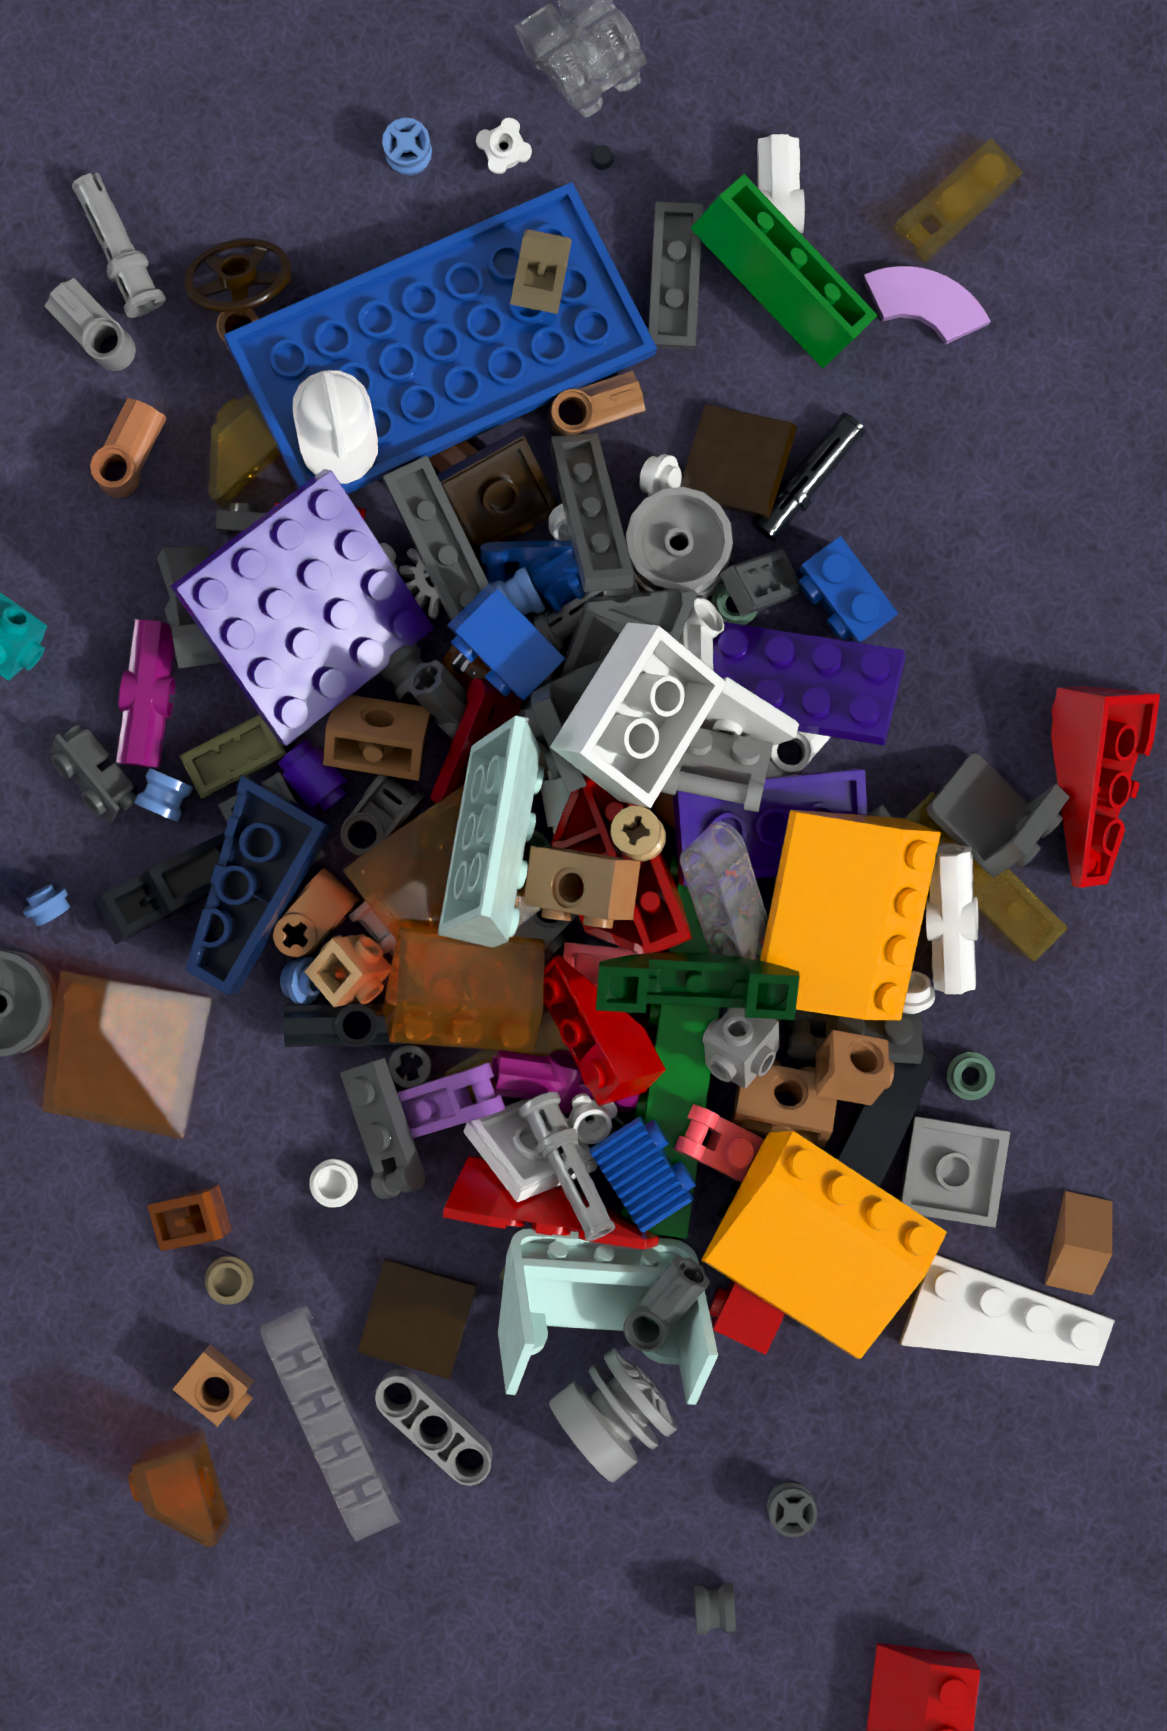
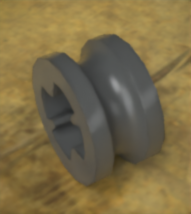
[388,1044,432,1088]

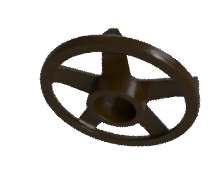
[184,239,291,316]

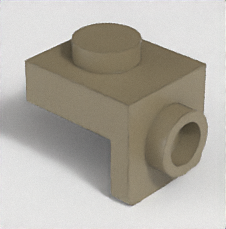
[510,229,572,314]

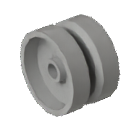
[626,487,733,599]

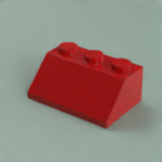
[866,1643,980,1731]

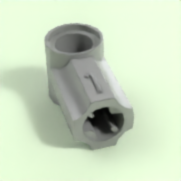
[44,278,136,371]

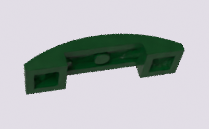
[595,952,800,1020]

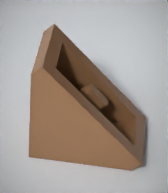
[1044,1190,1112,1295]

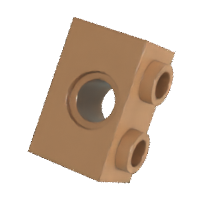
[323,695,431,781]
[523,846,641,928]
[731,1060,837,1147]

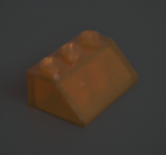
[383,927,544,1053]

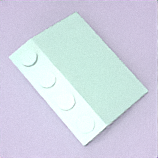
[438,716,544,948]

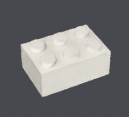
[550,622,727,808]

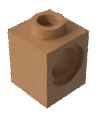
[815,1030,894,1105]
[173,1345,254,1427]

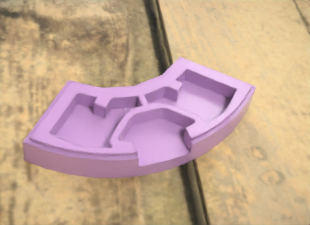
[862,266,990,345]

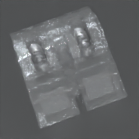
[514,0,647,118]

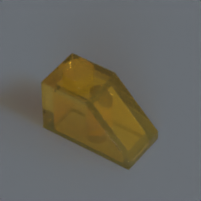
[209,394,281,509]

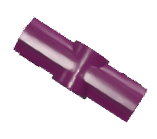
[116,620,176,769]
[490,1050,640,1114]

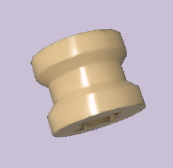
[611,806,666,861]

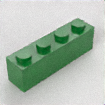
[690,174,878,369]

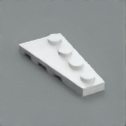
[899,1254,1115,1366]

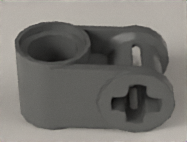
[340,774,425,859]

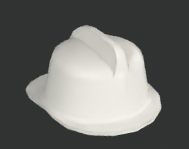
[293,370,378,484]

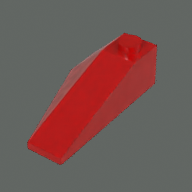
[1051,686,1160,888]
[442,1155,659,1250]

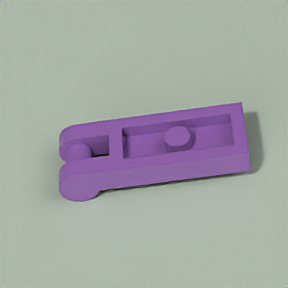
[397,1062,506,1138]

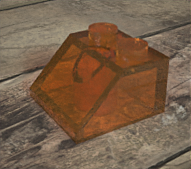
[128,1430,231,1548]

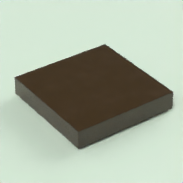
[680,404,797,519]
[437,429,558,558]
[357,1258,477,1380]

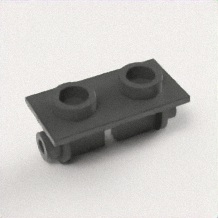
[50,725,137,824]

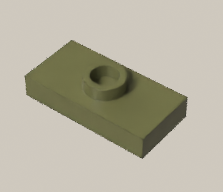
[180,715,287,799]

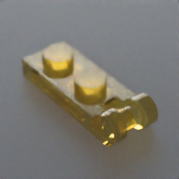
[892,138,1023,264]

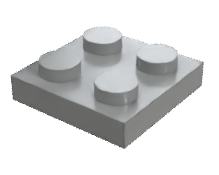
[899,1115,1010,1228]

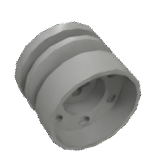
[549,1348,678,1483]

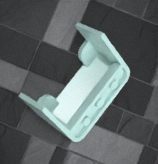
[498,1228,718,1405]

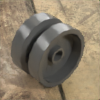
[0,950,63,1057]

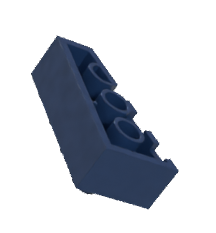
[185,775,335,995]

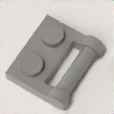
[661,728,773,812]

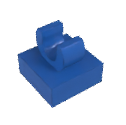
[531,548,586,612]

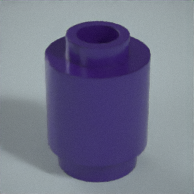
[278,740,348,812]

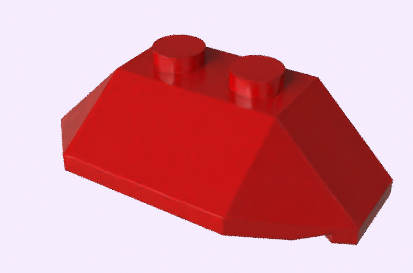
[551,776,692,954]

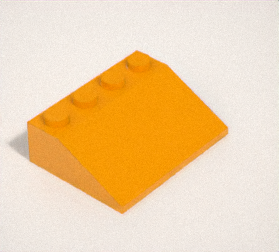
[760,810,941,1020]
[701,1131,947,1359]

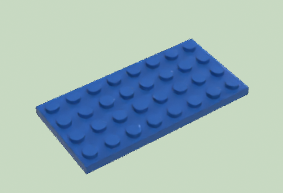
[224,182,657,494]

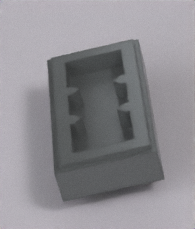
[719,549,803,617]

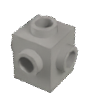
[702,1008,779,1089]

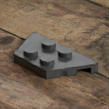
[557,588,697,677]

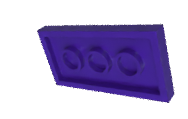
[713,622,906,746]
[673,768,868,886]

